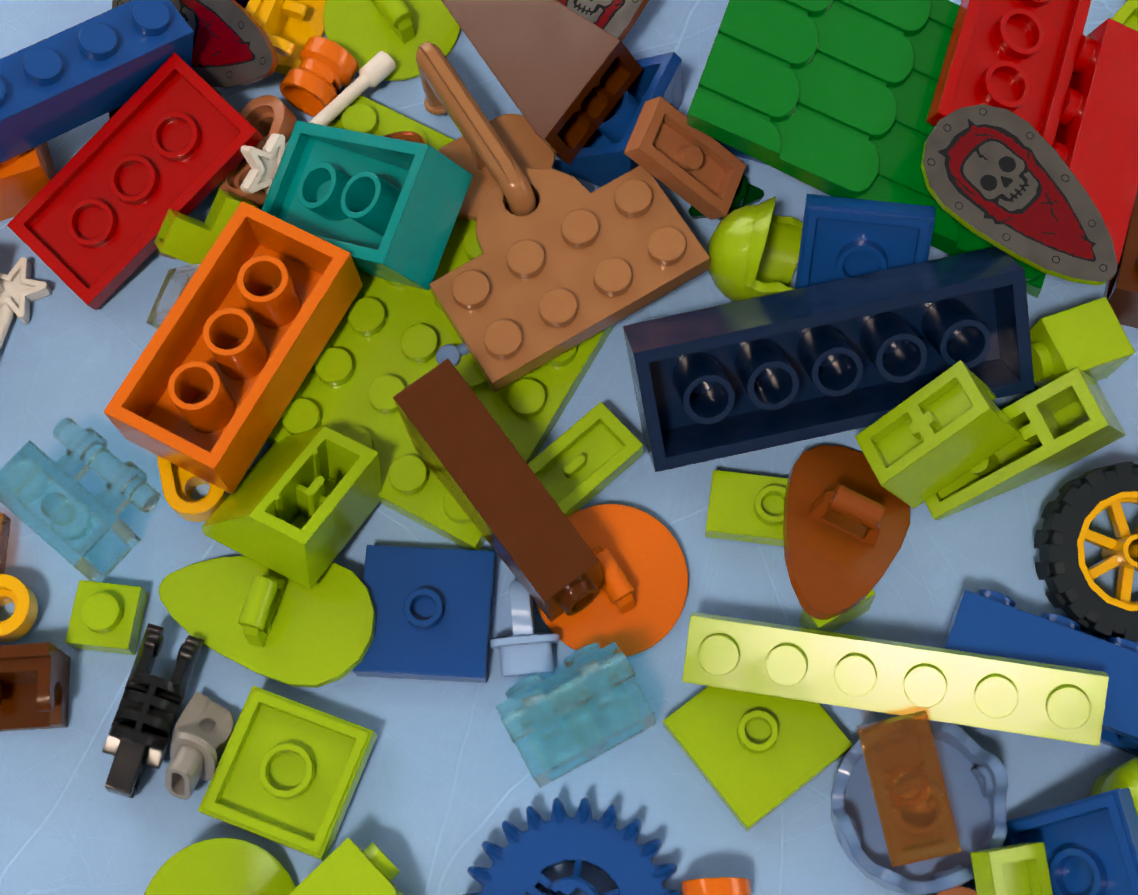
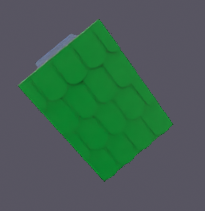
[687,0,1046,298]

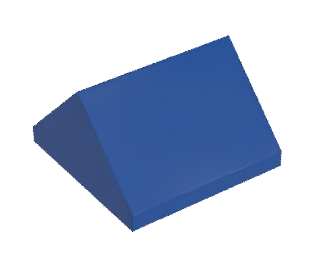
[554,52,682,187]

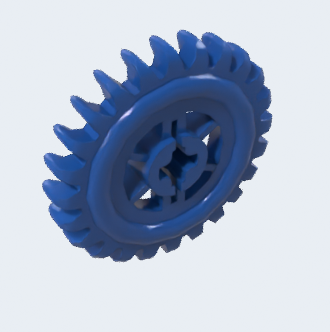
[463,797,683,895]

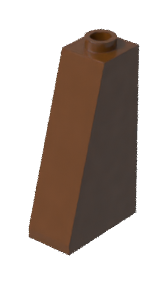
[441,0,643,165]
[393,358,604,622]

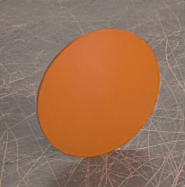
[536,504,688,659]

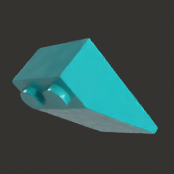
[262,121,473,291]

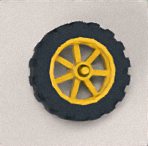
[1034,462,1138,641]

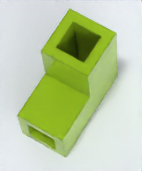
[154,188,259,267]

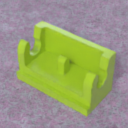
[855,360,1021,509]

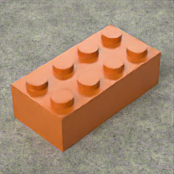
[104,201,363,495]

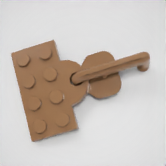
[416,41,710,392]

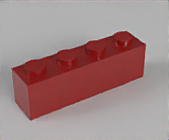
[1053,18,1138,264]

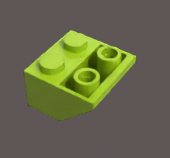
[202,426,382,590]

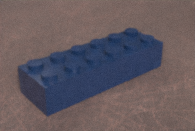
[623,246,1035,472]

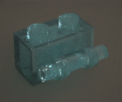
[0,417,161,582]
[495,642,657,788]

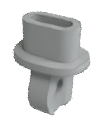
[165,691,234,799]

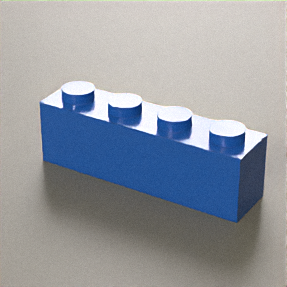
[0,0,194,163]
[941,589,1138,756]

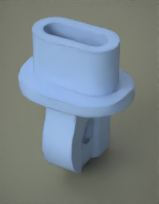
[490,580,560,677]

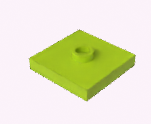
[198,686,378,861]
[663,686,853,832]

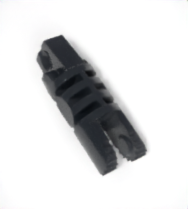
[102,623,205,798]

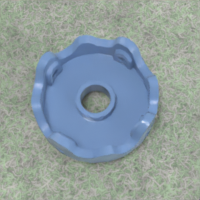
[831,716,1008,895]

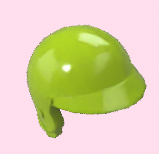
[707,196,803,302]

